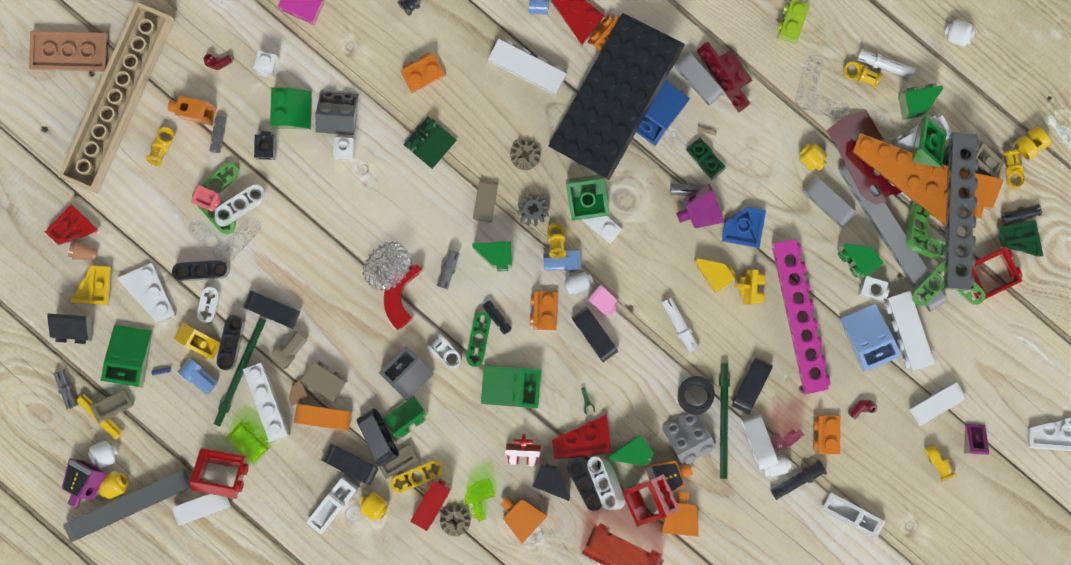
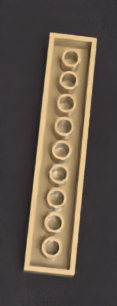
[58,2,175,194]

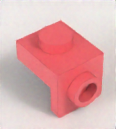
[191,185,221,212]

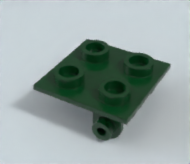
[403,116,457,169]

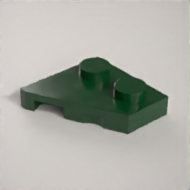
[997,220,1044,257]

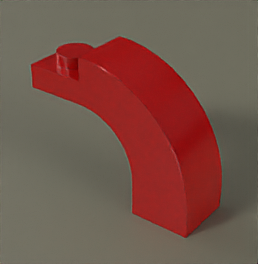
[384,264,423,331]

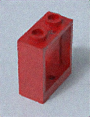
[961,247,1023,300]
[190,448,249,499]
[622,474,679,527]
[410,479,452,531]

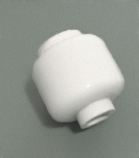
[945,19,975,47]
[87,441,118,469]

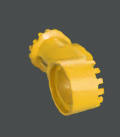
[842,61,882,89]
[145,127,175,167]
[1003,149,1025,189]
[547,223,566,259]
[924,444,957,482]

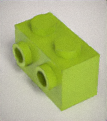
[776,0,810,44]

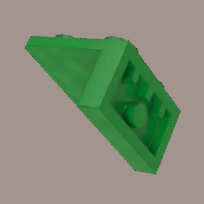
[383,396,428,438]

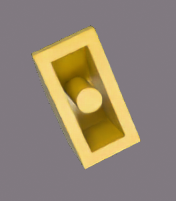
[694,258,736,294]
[173,322,220,360]

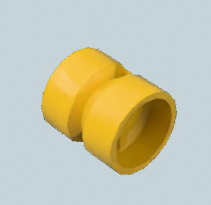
[1014,125,1051,161]

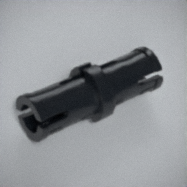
[1001,204,1042,224]

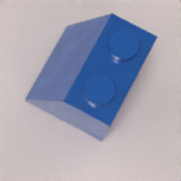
[636,80,690,146]

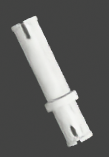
[857,49,915,79]
[661,297,700,353]

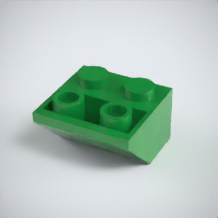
[898,83,943,120]
[837,243,884,279]

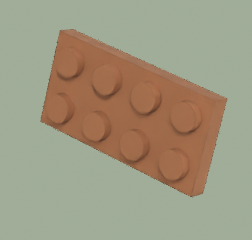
[29,31,108,72]

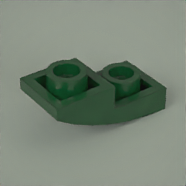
[686,137,726,181]

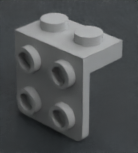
[662,413,716,466]

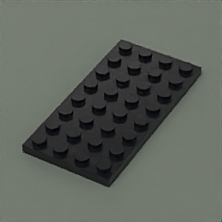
[548,13,685,180]

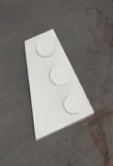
[1028,418,1071,451]

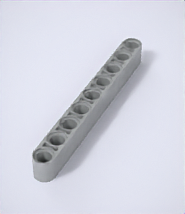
[838,164,947,312]

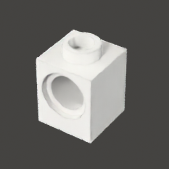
[333,137,355,160]
[858,276,890,302]

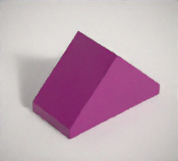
[964,423,989,455]

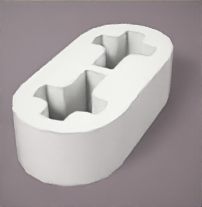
[197,287,220,323]

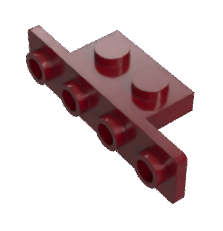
[697,42,753,113]

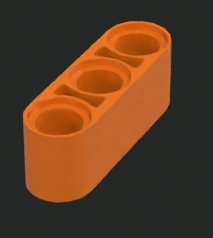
[294,404,352,431]

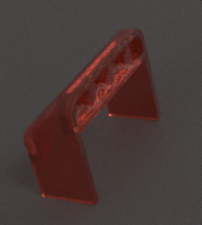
[580,523,664,565]

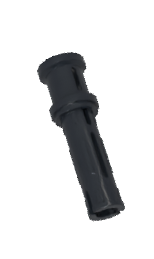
[770,459,828,501]

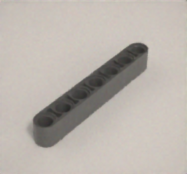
[63,469,191,542]

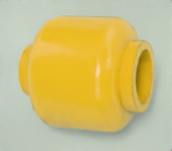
[798,143,827,171]
[98,471,128,500]
[359,492,389,521]

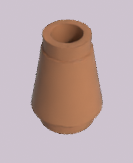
[68,241,97,260]

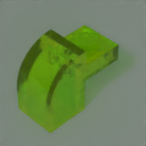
[465,478,495,522]

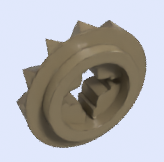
[510,139,541,170]
[440,505,471,536]

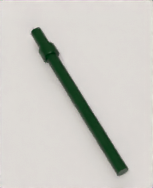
[213,318,266,427]
[719,363,730,479]

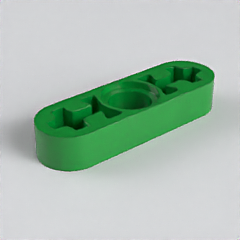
[466,312,491,367]

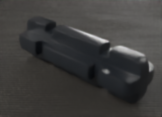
[483,300,511,335]

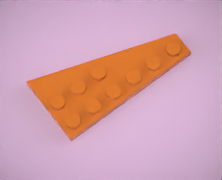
[852,133,968,227]

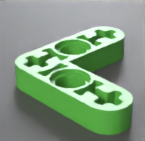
[192,163,239,235]
[906,202,945,263]
[912,261,985,306]

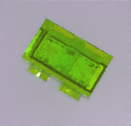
[226,421,271,464]

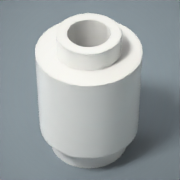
[565,271,594,295]
[763,454,791,477]

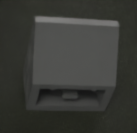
[315,91,358,135]
[379,346,434,400]

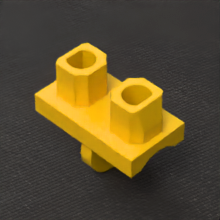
[734,270,766,305]

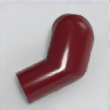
[203,54,233,70]
[848,400,877,420]

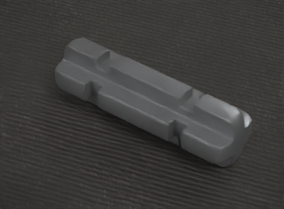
[209,116,226,153]

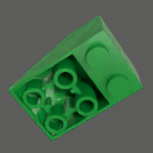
[100,325,152,388]
[481,366,541,409]

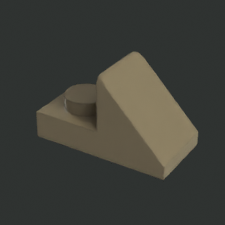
[976,142,1005,177]

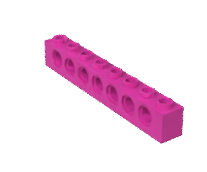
[771,239,831,395]

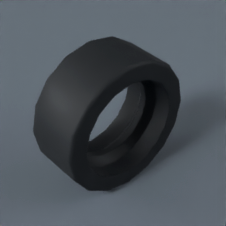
[677,376,715,415]

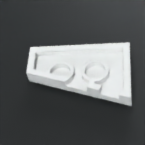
[117,263,176,323]

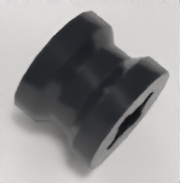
[397,0,421,16]

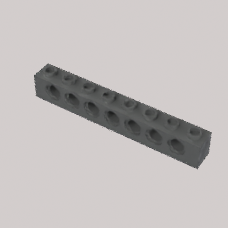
[944,133,979,290]

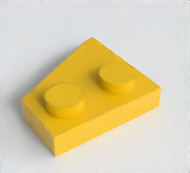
[70,266,112,305]

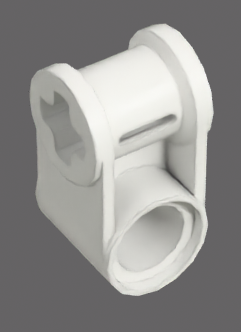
[426,333,462,369]

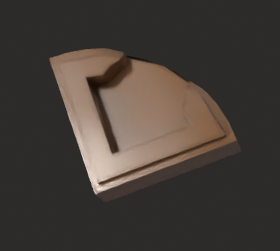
[289,380,309,406]

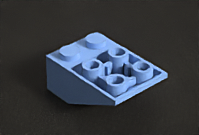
[840,304,901,372]

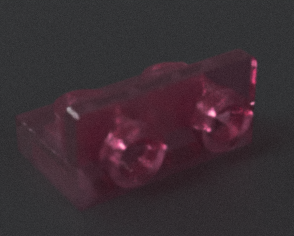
[771,429,804,451]

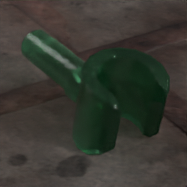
[581,387,595,414]

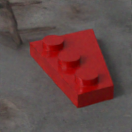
[550,0,605,46]
[552,414,612,460]

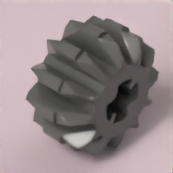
[517,194,549,226]

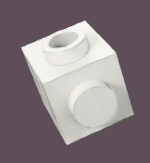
[253,50,279,78]

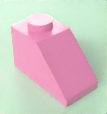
[588,285,618,316]

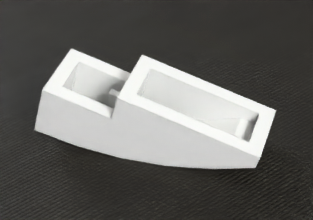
[306,474,360,535]
[822,493,885,539]

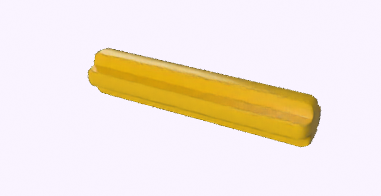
[77,394,123,440]

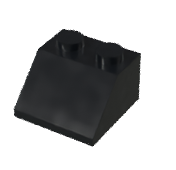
[47,313,94,344]
[533,462,570,501]

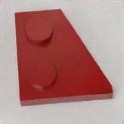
[44,204,99,246]

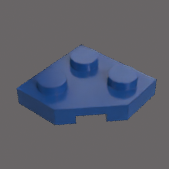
[721,207,766,248]

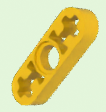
[390,460,444,493]

